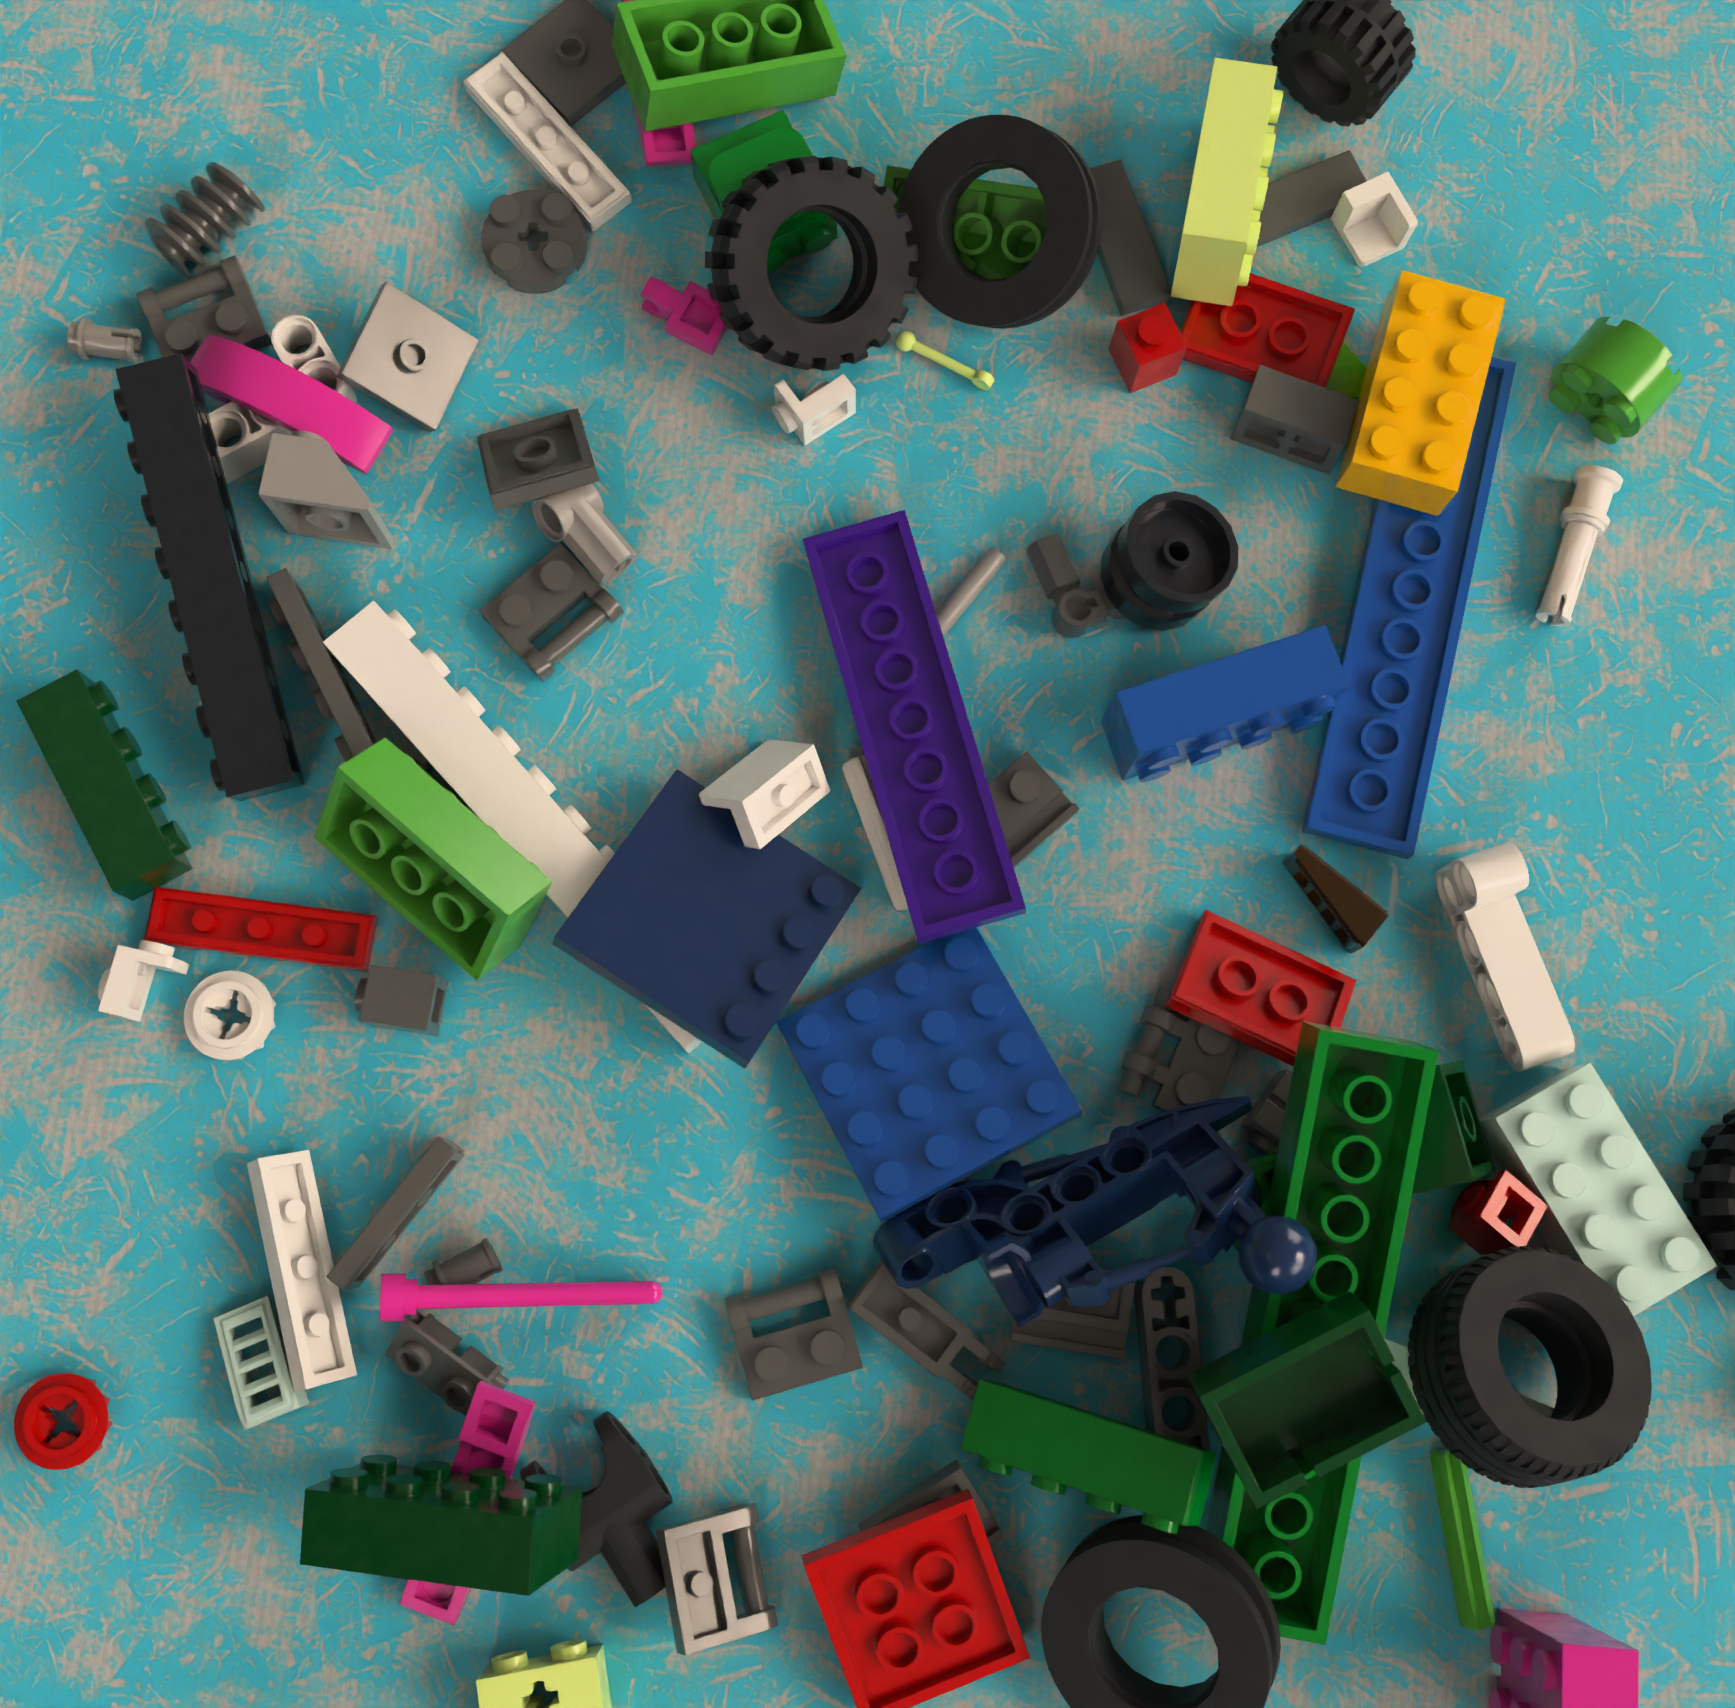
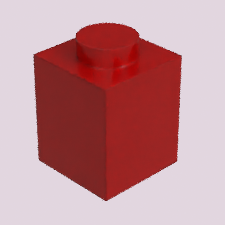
[1108,302,1187,393]

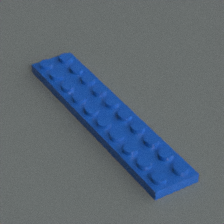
[1302,356,1516,859]

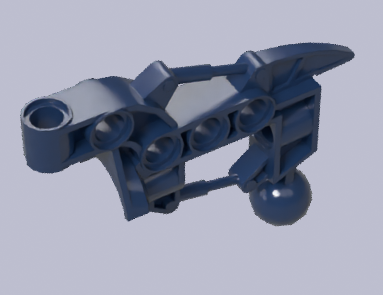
[873,1096,1317,1327]

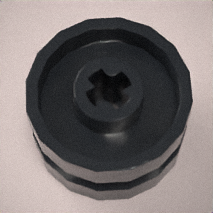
[1100,491,1239,631]

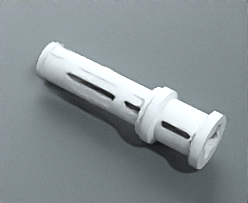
[1535,465,1623,627]

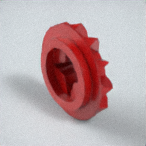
[14,1372,113,1470]

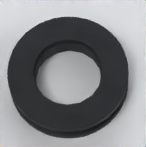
[898,115,1102,329]
[1041,1515,1281,1708]

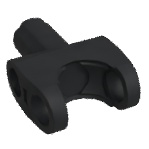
[520,1411,673,1607]

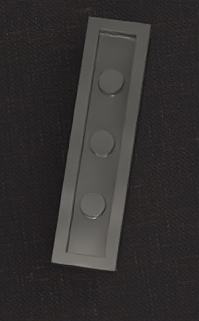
[266,568,377,762]

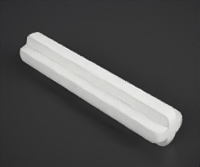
[842,755,908,911]

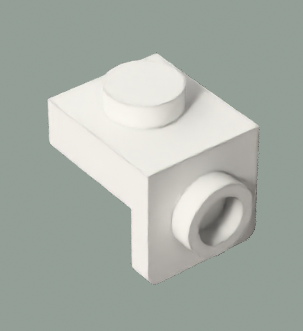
[98,940,189,1022]

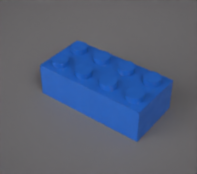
[1101,625,1350,782]

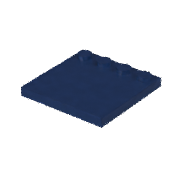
[552,769,861,1069]

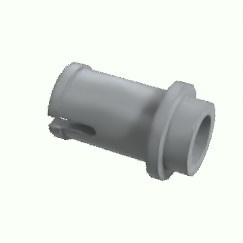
[67,317,142,363]

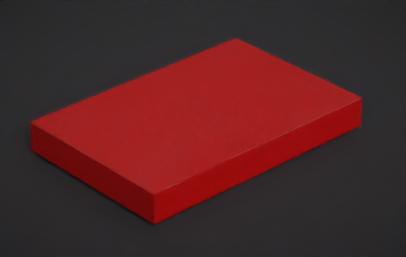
[1180,273,1355,388]
[1165,910,1357,1066]

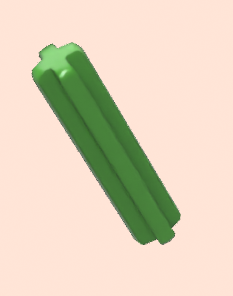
[1430,1448,1495,1630]

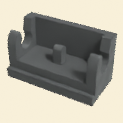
[1231,365,1359,475]

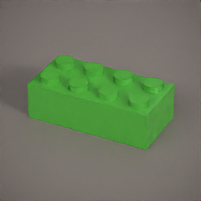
[612,0,847,132]
[314,737,552,981]

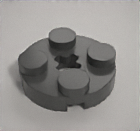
[481,190,587,294]

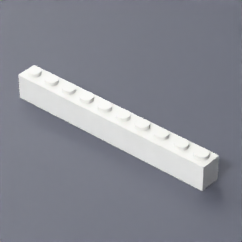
[323,600,702,1054]

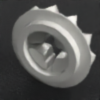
[184,971,276,1060]

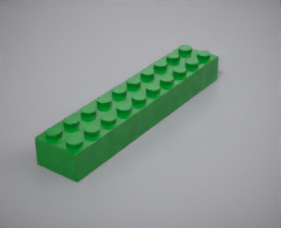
[1206,1021,1439,1645]

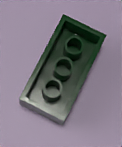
[300,1454,582,1596]

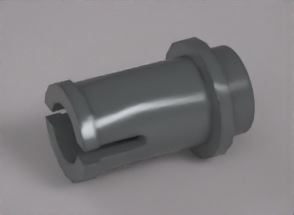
[424,1238,503,1285]

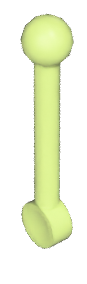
[896,331,995,391]

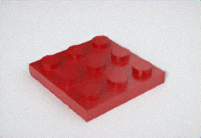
[801,1488,1030,1708]

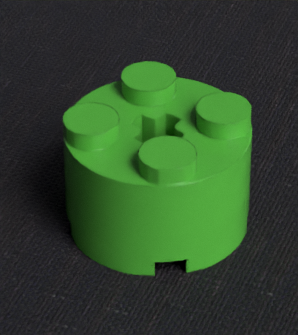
[1548,317,1682,444]

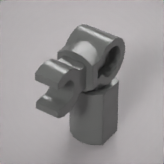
[1026,533,1126,638]

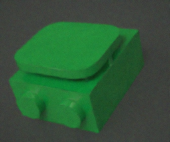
[690,110,837,274]

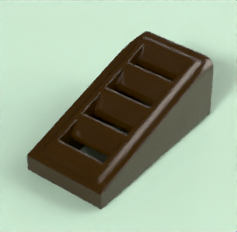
[1282,845,1389,954]

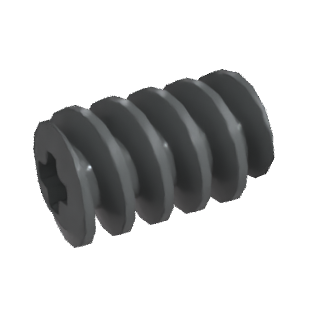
[145,162,265,279]

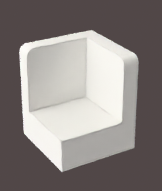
[1331,172,1418,267]

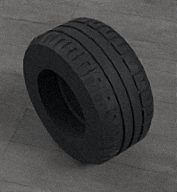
[1408,1245,1652,1488]

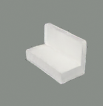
[699,740,830,849]

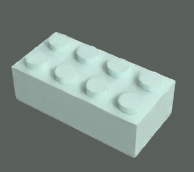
[1480,1063,1717,1317]

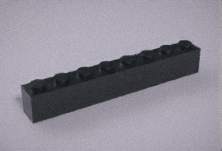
[113,353,305,801]

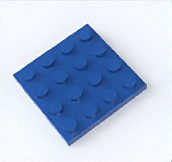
[776,927,1082,1223]

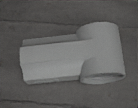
[532,483,638,584]

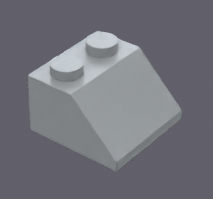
[258,430,395,549]

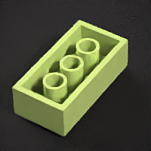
[1171,58,1284,306]

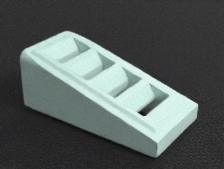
[213,1295,310,1431]

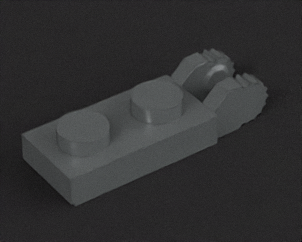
[847,1260,1006,1400]

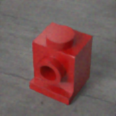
[1447,1170,1548,1255]

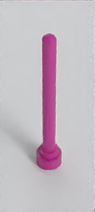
[380,1273,662,1322]

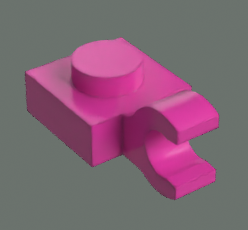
[640,277,727,356]

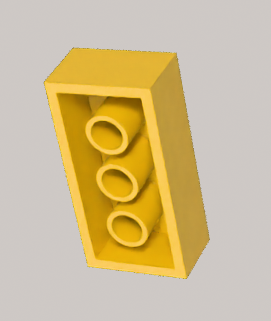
[1335,270,1506,516]

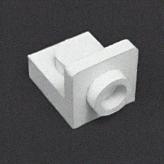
[772,374,856,446]

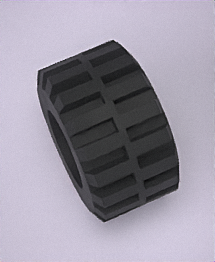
[1271,0,1416,127]

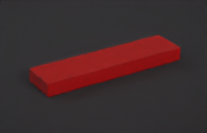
[144,886,378,972]

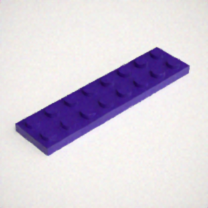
[802,510,1026,944]

